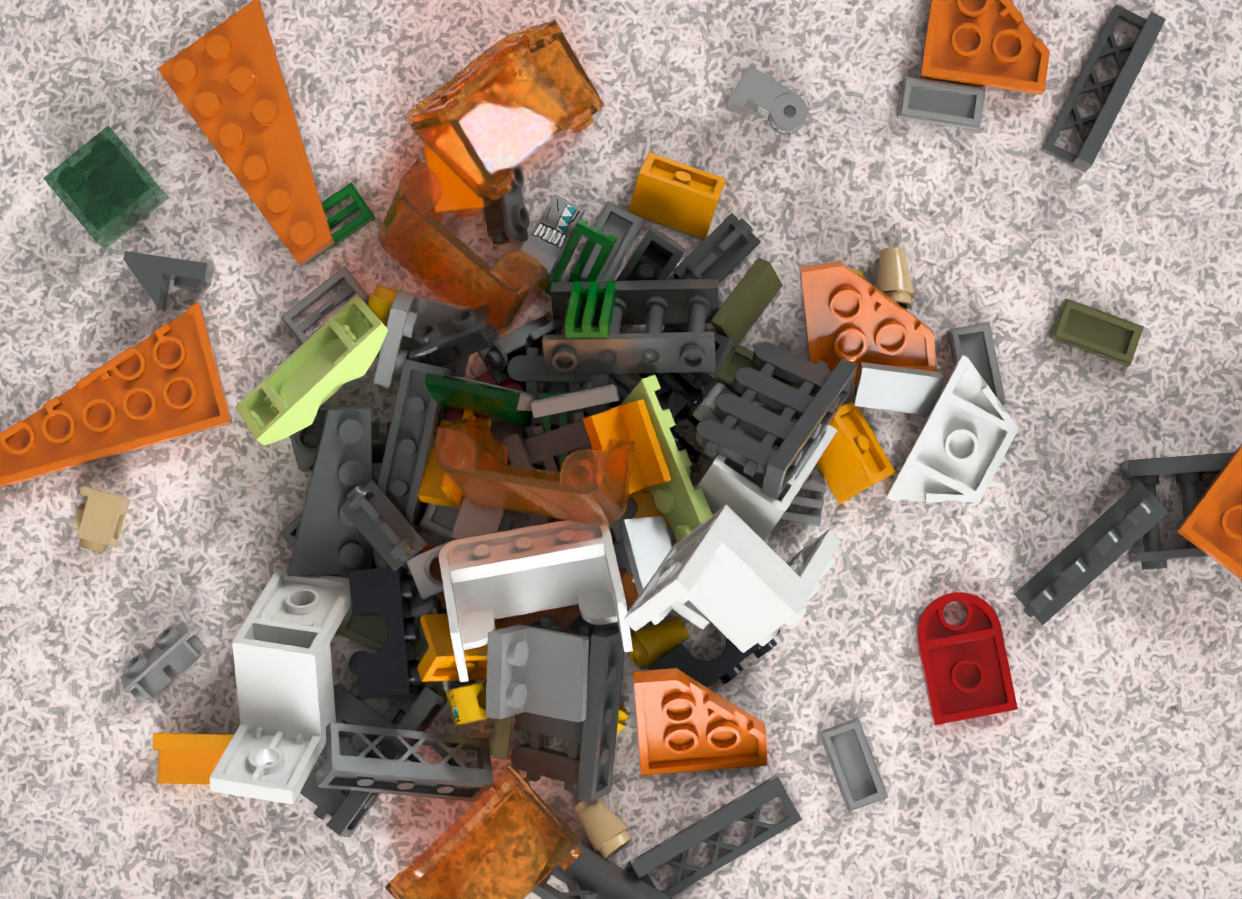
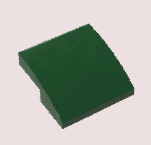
[424,374,532,427]

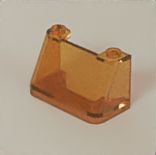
[404,20,605,200]
[379,159,550,337]
[435,416,635,525]
[384,765,583,899]

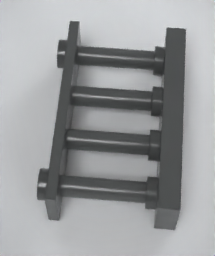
[542,279,720,375]
[1120,452,1235,570]

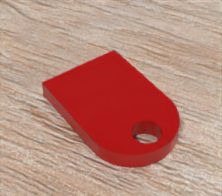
[916,592,1018,725]

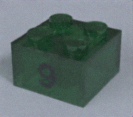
[43,125,170,250]

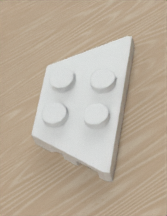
[886,354,1019,502]

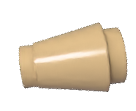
[875,247,915,310]
[574,799,632,859]

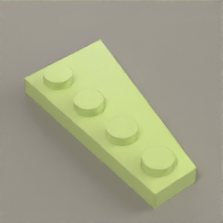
[620,375,712,542]

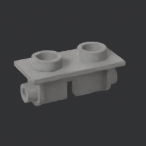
[120,621,205,704]

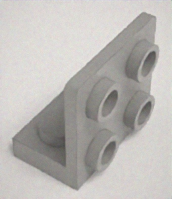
[373,289,470,388]
[485,624,589,722]

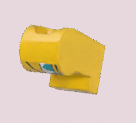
[445,681,491,727]

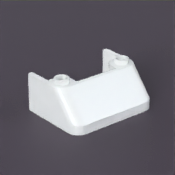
[439,516,633,682]

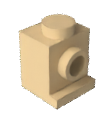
[74,486,130,553]

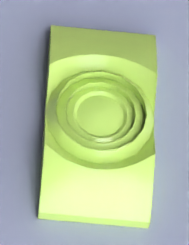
[235,294,388,446]

